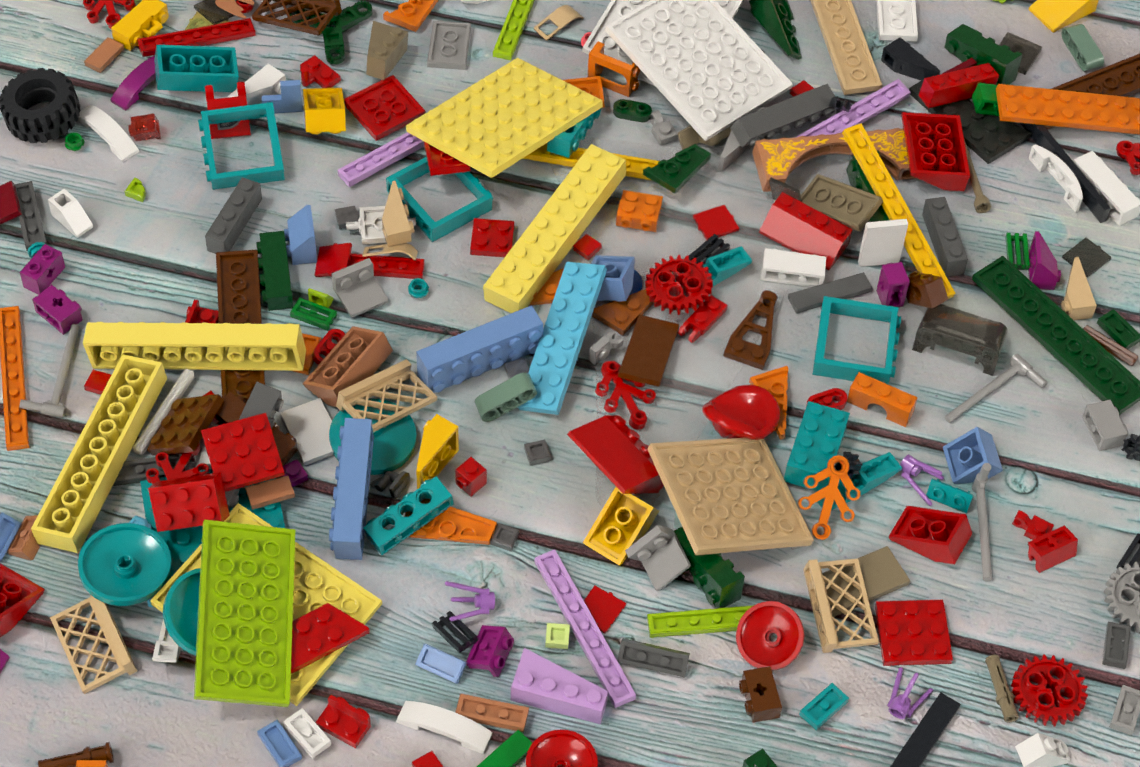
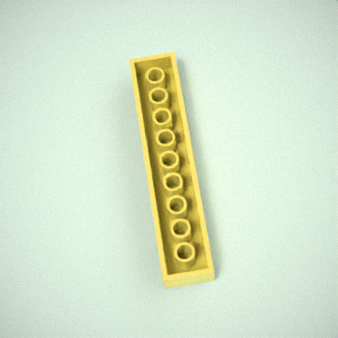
[483,144,626,313]
[83,322,306,371]
[31,355,167,553]

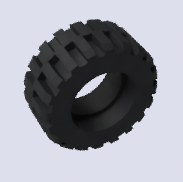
[0,68,81,144]

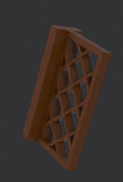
[252,0,342,36]

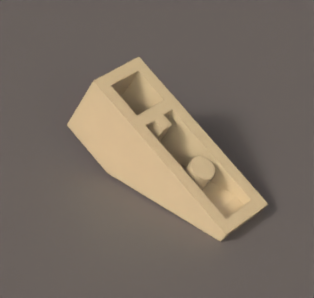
[1061,257,1097,320]

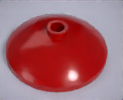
[736,601,804,671]
[526,729,598,767]

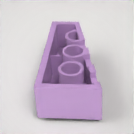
[511,648,608,724]

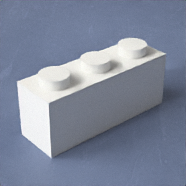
[760,248,826,287]

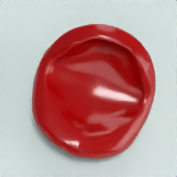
[702,385,780,440]

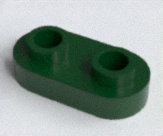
[613,99,652,122]

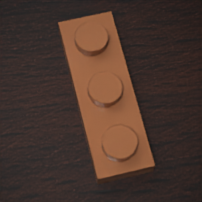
[455,693,529,732]

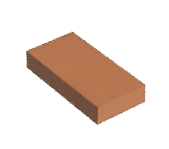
[84,37,124,73]
[245,476,295,510]

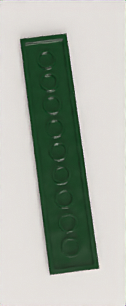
[972,256,1140,415]

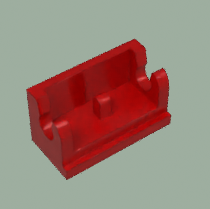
[1028,525,1078,573]

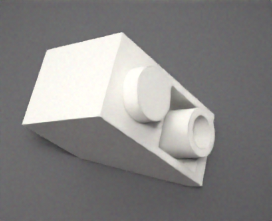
[48,189,93,238]
[1015,733,1071,767]

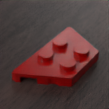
[291,603,369,674]

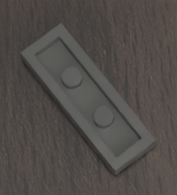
[617,638,690,677]

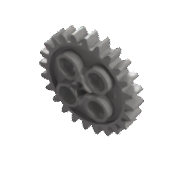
[1104,562,1140,633]

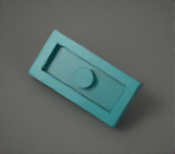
[799,683,849,730]

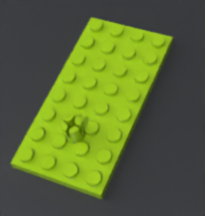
[194,520,296,707]

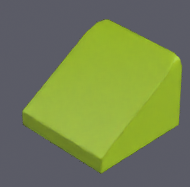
[308,288,334,308]

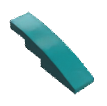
[675,246,752,297]
[816,452,902,510]

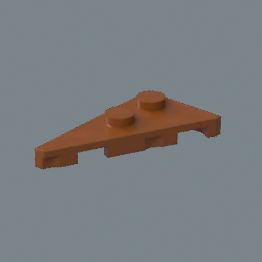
[592,289,654,335]

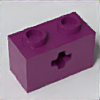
[20,244,65,295]
[876,262,910,307]
[32,285,83,335]

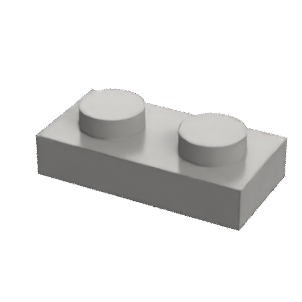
[1109,685,1140,735]

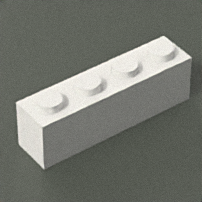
[1073,151,1140,226]

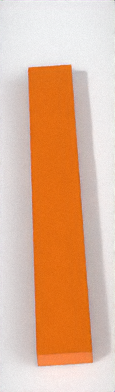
[0,306,29,451]

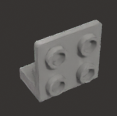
[332,258,388,318]
[625,525,691,591]

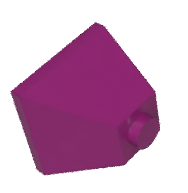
[1028,231,1061,290]

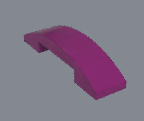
[110,56,156,111]

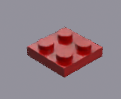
[470,218,514,257]

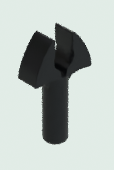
[829,96,852,114]

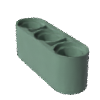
[1061,24,1104,71]
[474,372,537,422]

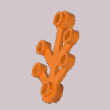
[798,455,860,540]

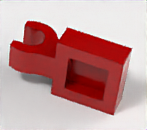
[1012,510,1054,540]

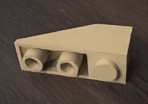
[382,181,414,247]

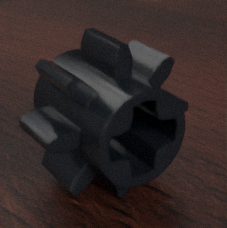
[1121,434,1140,461]
[834,451,862,479]

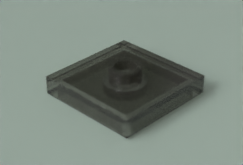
[999,32,1042,75]

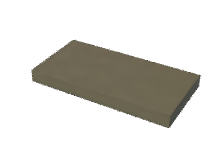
[798,174,883,232]
[822,546,910,617]

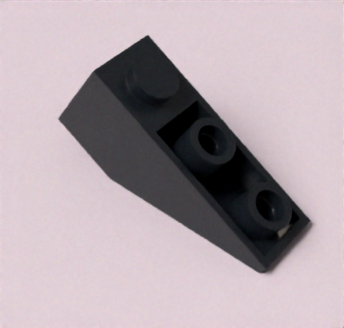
[881,37,940,81]

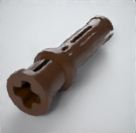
[38,742,114,767]

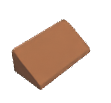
[7,515,41,560]

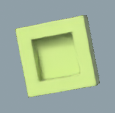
[545,623,570,649]

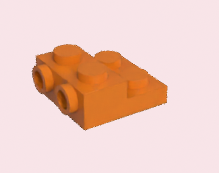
[616,190,663,232]

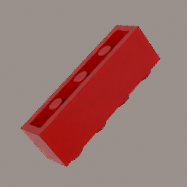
[918,63,999,108]

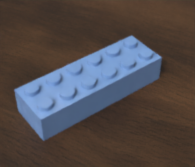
[416,305,543,393]
[329,418,374,560]

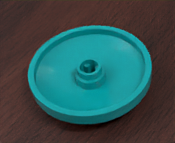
[329,398,417,475]
[78,523,172,606]
[163,568,200,656]

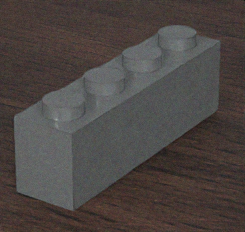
[205,177,262,254]
[922,197,968,277]

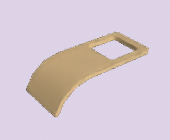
[534,5,584,40]
[362,243,418,260]

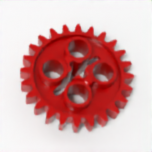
[645,255,713,315]
[1011,654,1088,727]

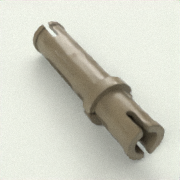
[985,655,1019,723]

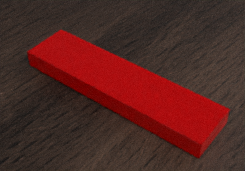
[349,253,425,279]

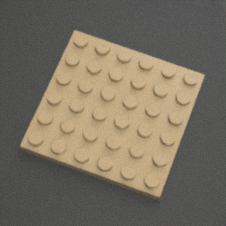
[647,438,814,555]

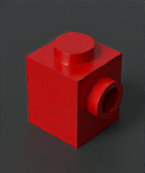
[455,457,487,497]

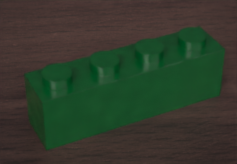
[256,231,293,311]

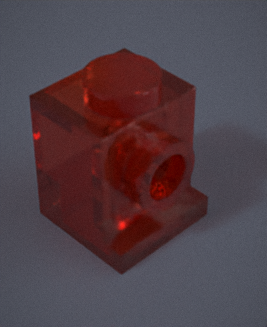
[128,113,161,141]

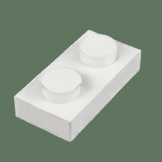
[283,708,331,759]

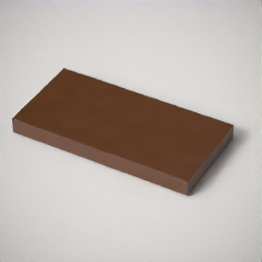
[618,315,680,387]

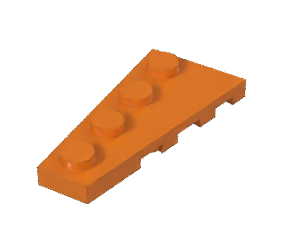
[404,499,497,545]

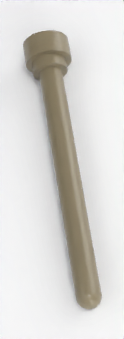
[964,139,991,213]

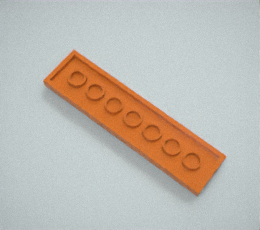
[996,84,1140,135]

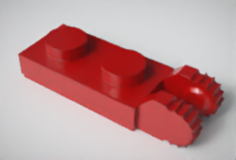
[677,295,728,343]

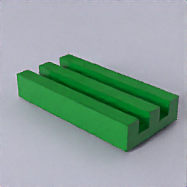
[1005,233,1030,270]
[290,297,337,331]

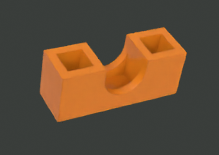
[847,372,918,427]

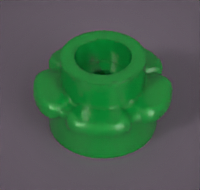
[65,132,85,151]

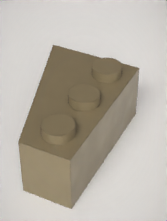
[366,21,409,80]

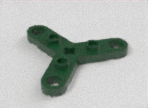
[289,0,373,65]

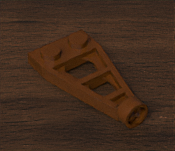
[723,290,778,370]

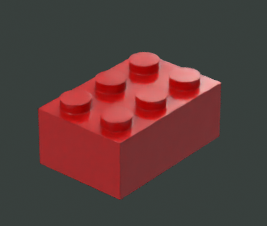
[148,472,230,532]

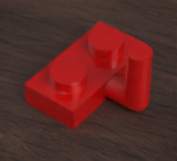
[300,55,341,88]

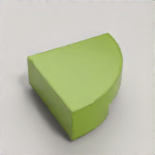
[124,177,146,202]

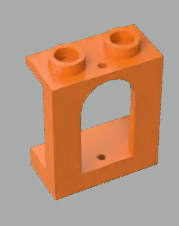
[588,41,640,97]

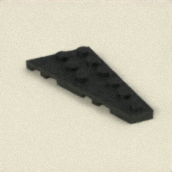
[909,79,1032,164]

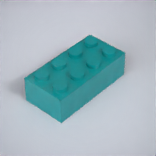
[154,45,239,92]
[784,401,850,491]

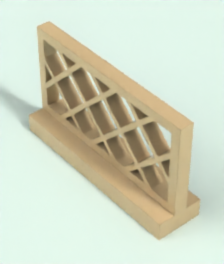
[336,359,437,432]
[803,558,879,653]
[50,595,137,694]

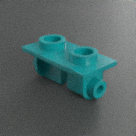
[926,479,974,513]

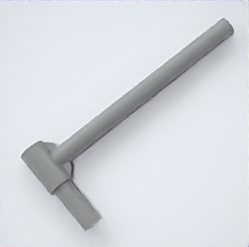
[19,324,79,418]
[945,354,1047,423]
[972,463,992,582]

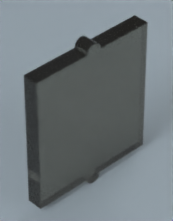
[194,0,235,25]
[769,177,802,202]
[1062,237,1111,278]

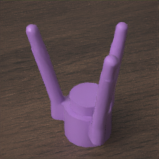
[900,454,944,506]
[445,581,495,621]
[887,667,933,719]

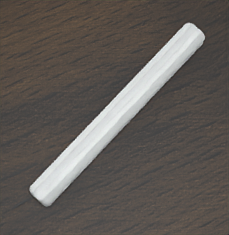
[133,369,195,455]

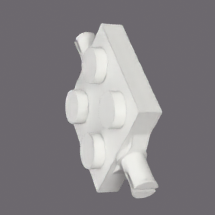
[346,206,416,244]

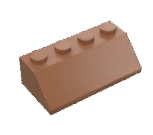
[303,326,393,407]

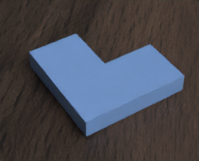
[262,80,303,113]

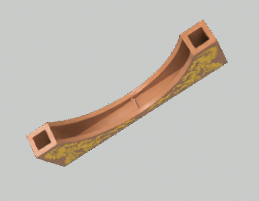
[752,128,915,192]

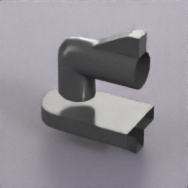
[370,471,410,500]

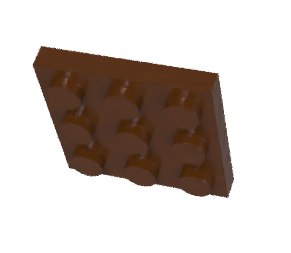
[147,394,224,455]

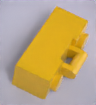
[111,0,169,51]

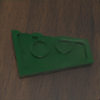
[643,144,711,194]

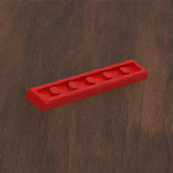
[137,18,256,57]

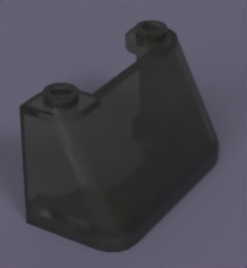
[912,304,1008,376]

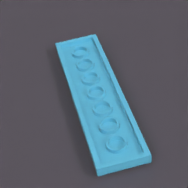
[518,262,607,415]

